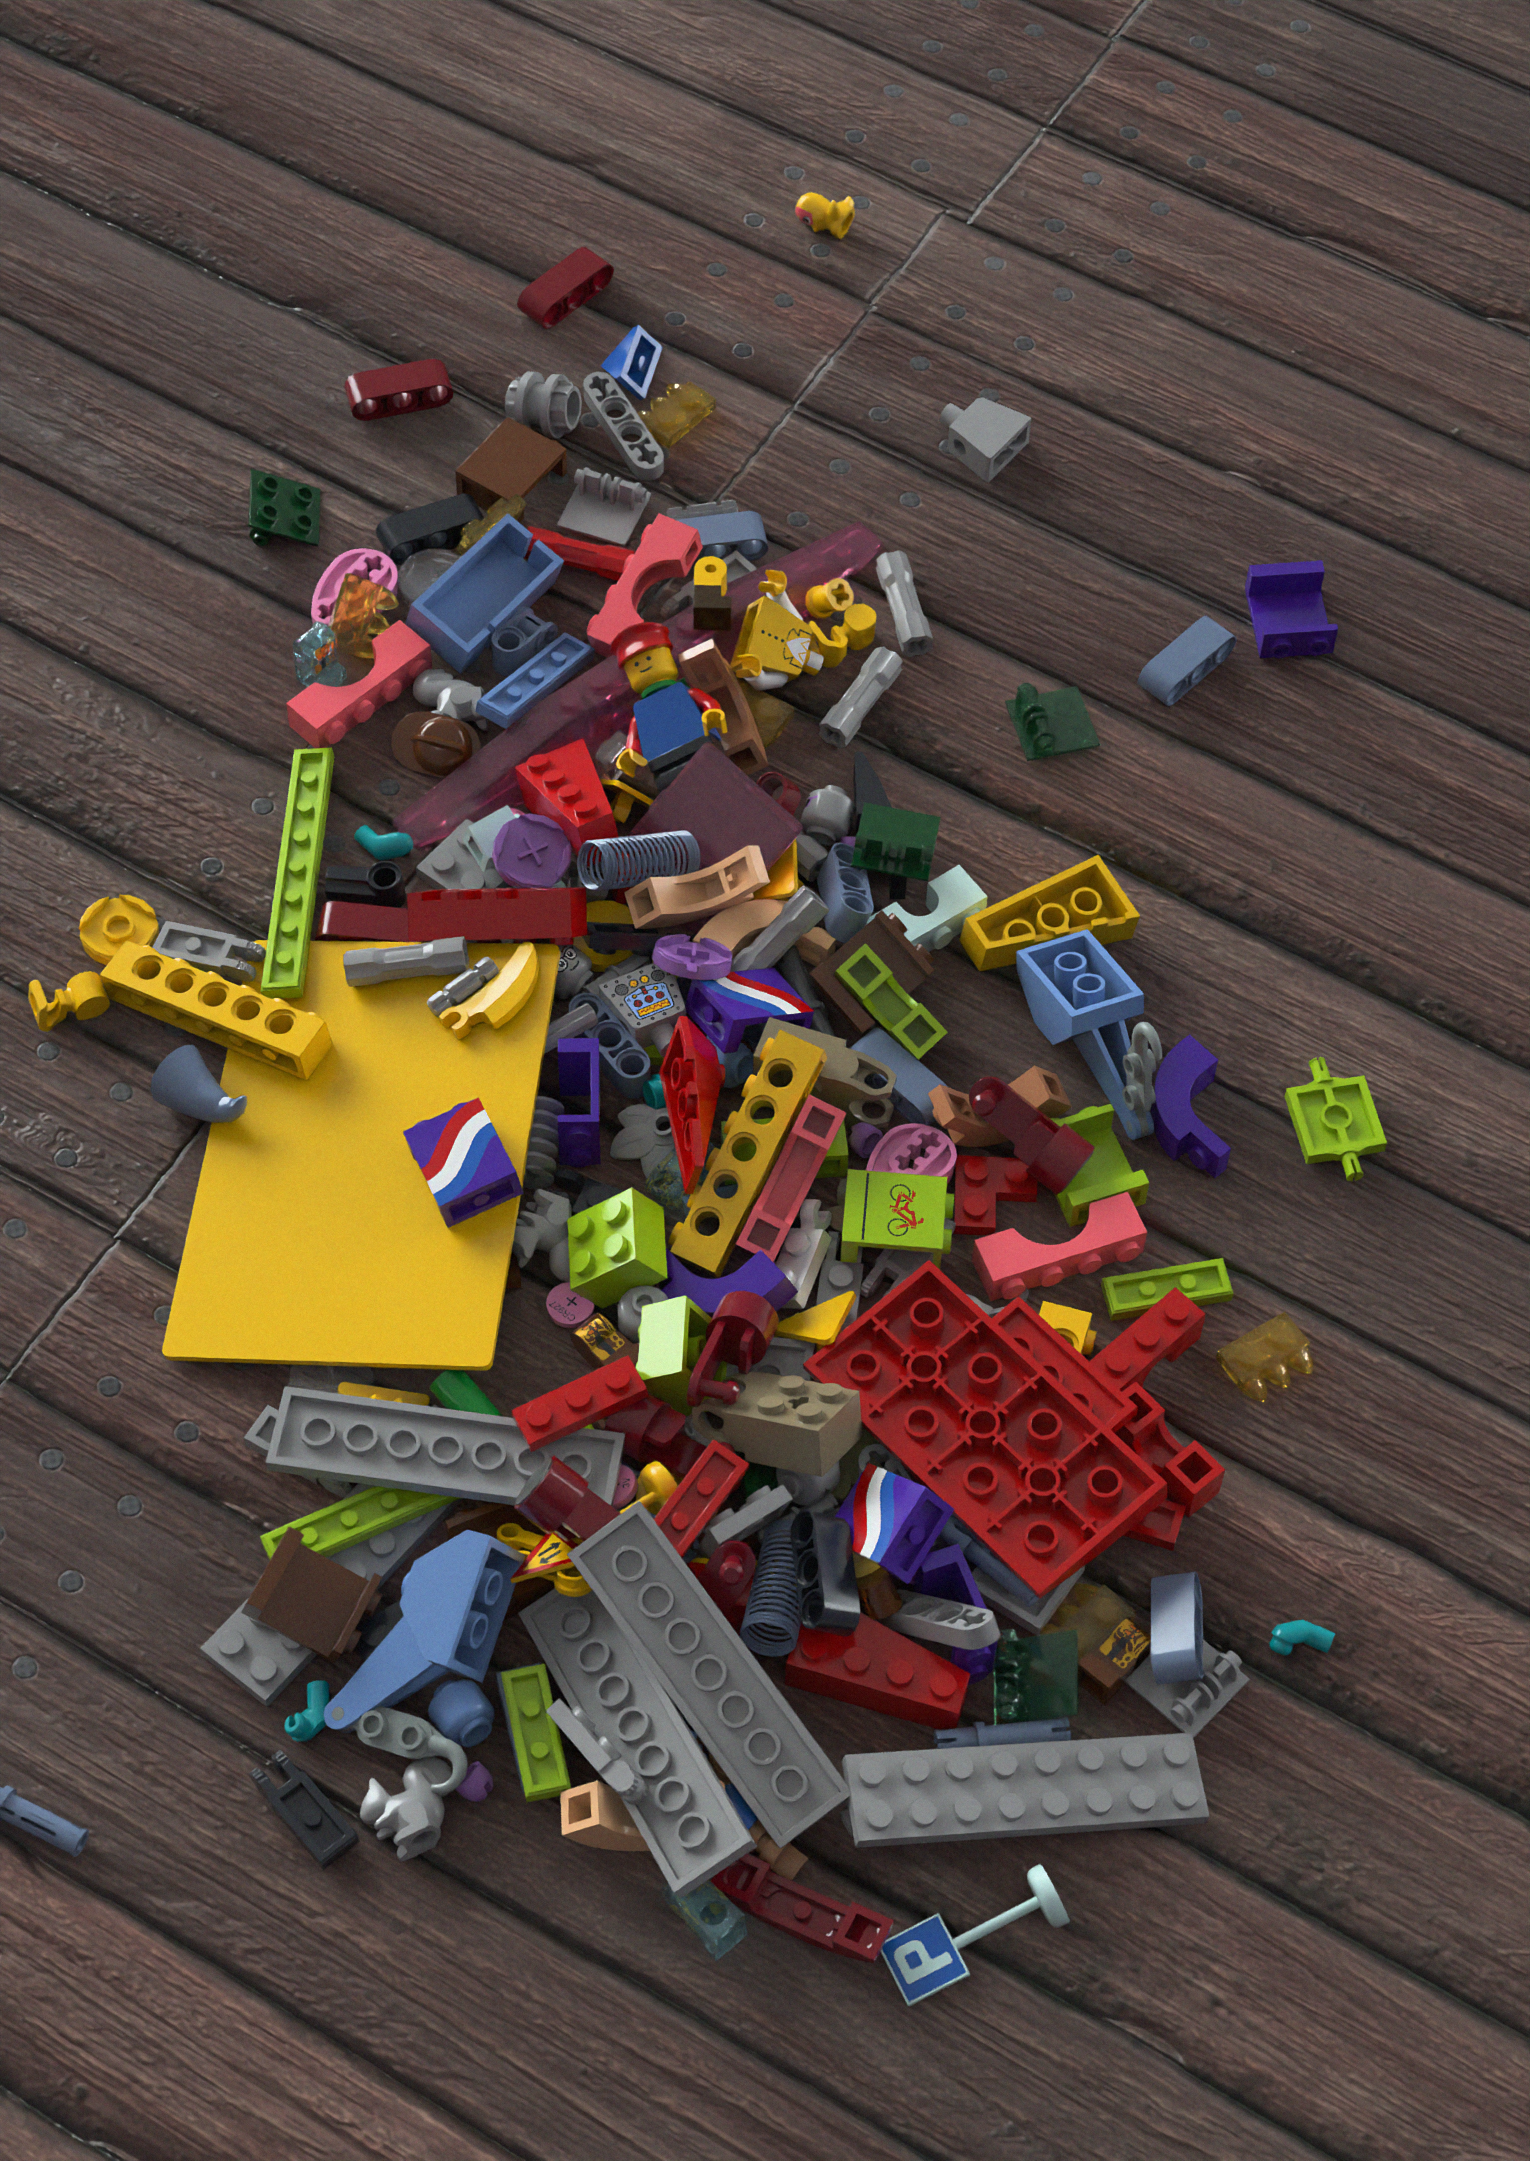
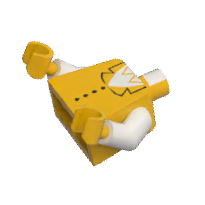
[730,570,824,691]

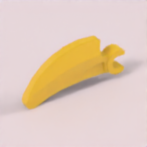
[439,941,539,1039]

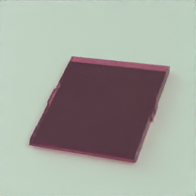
[621,741,803,936]

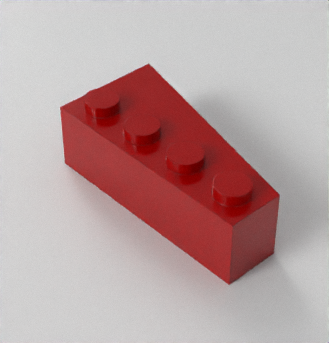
[515,738,620,867]
[407,887,587,945]
[785,1612,970,1730]

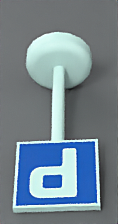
[881,1864,1070,2007]

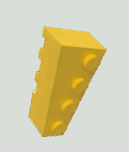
[959,855,1140,972]

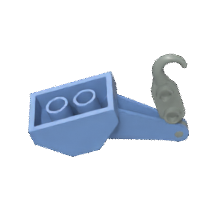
[1016,929,1162,1140]
[324,1530,525,1794]

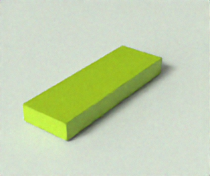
[1101,1258,1233,1321]
[501,1663,571,1803]

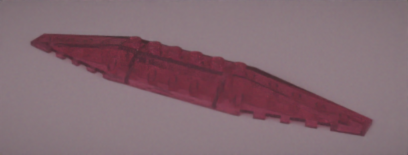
[392,521,883,849]

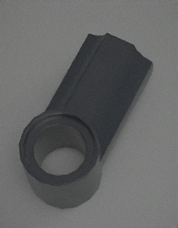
[325,861,406,908]

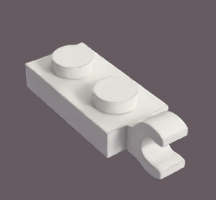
[776,1199,832,1309]

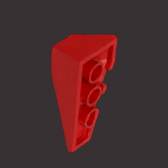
[659,1016,725,1194]

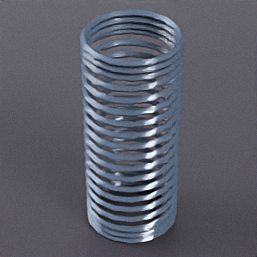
[577,830,701,891]
[740,1519,801,1656]

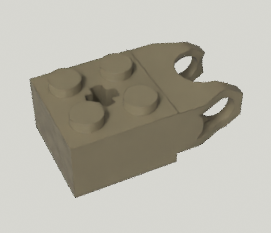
[753,1017,897,1129]
[692,1372,862,1477]

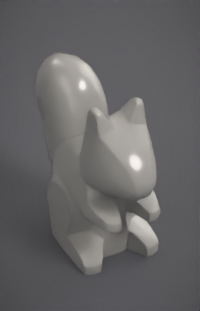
[413,669,488,731]
[512,1189,572,1282]
[360,1757,452,1862]

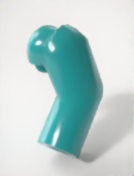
[354,825,413,861]
[1269,1619,1336,1656]
[284,1680,330,1742]

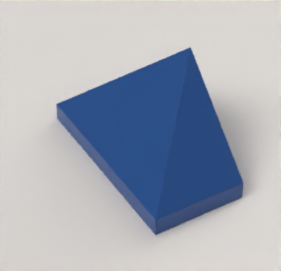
[601,325,663,401]

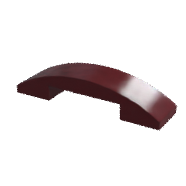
[709,1854,894,1964]

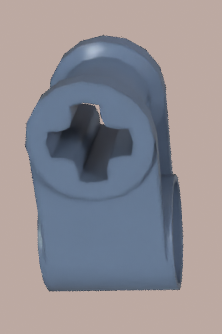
[492,606,558,676]

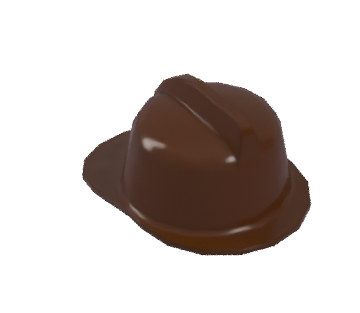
[391,711,481,779]

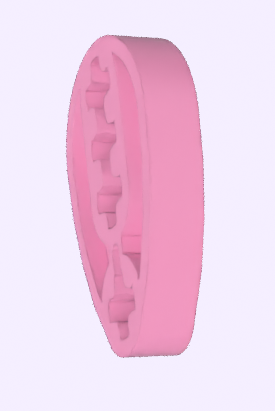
[311,548,399,636]
[866,1123,957,1184]

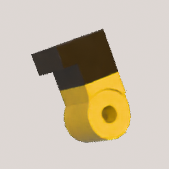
[693,556,732,631]

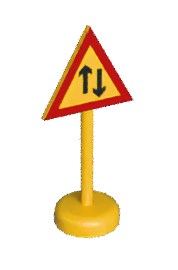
[510,1461,678,1583]

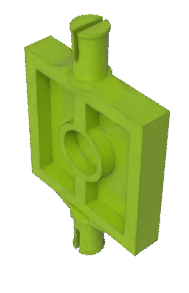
[1285,1057,1387,1181]

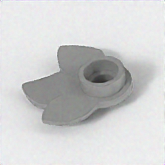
[610,1104,676,1180]

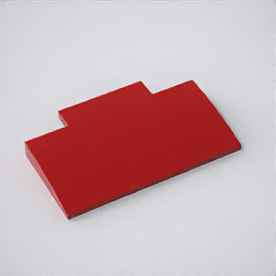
[803,1260,1167,1599]

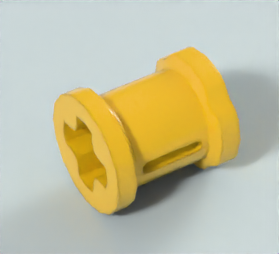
[805,578,854,619]

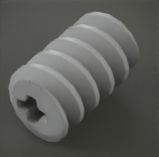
[522,1096,564,1189]

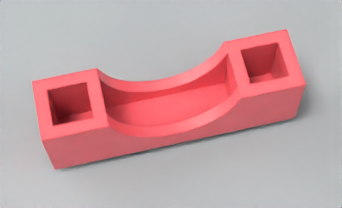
[587,513,703,662]
[286,620,432,748]
[735,1095,846,1263]
[972,1192,1147,1301]

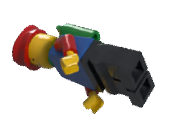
[610,622,745,833]

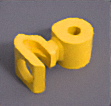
[808,604,876,668]
[28,971,110,1032]

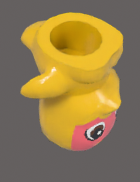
[795,192,855,239]

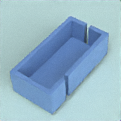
[405,513,564,674]

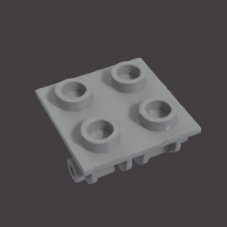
[557,467,651,547]
[1125,1640,1249,1738]

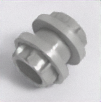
[505,371,581,438]

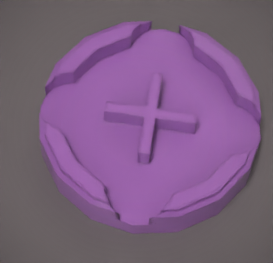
[492,813,572,888]
[652,934,733,980]

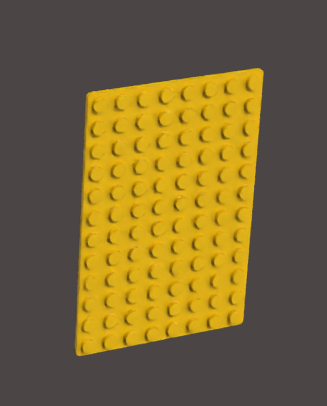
[162,940,561,1371]

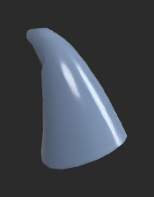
[150,1045,247,1123]

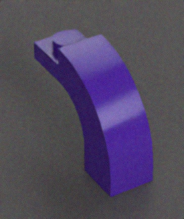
[1151,1034,1231,1178]
[661,1248,798,1318]

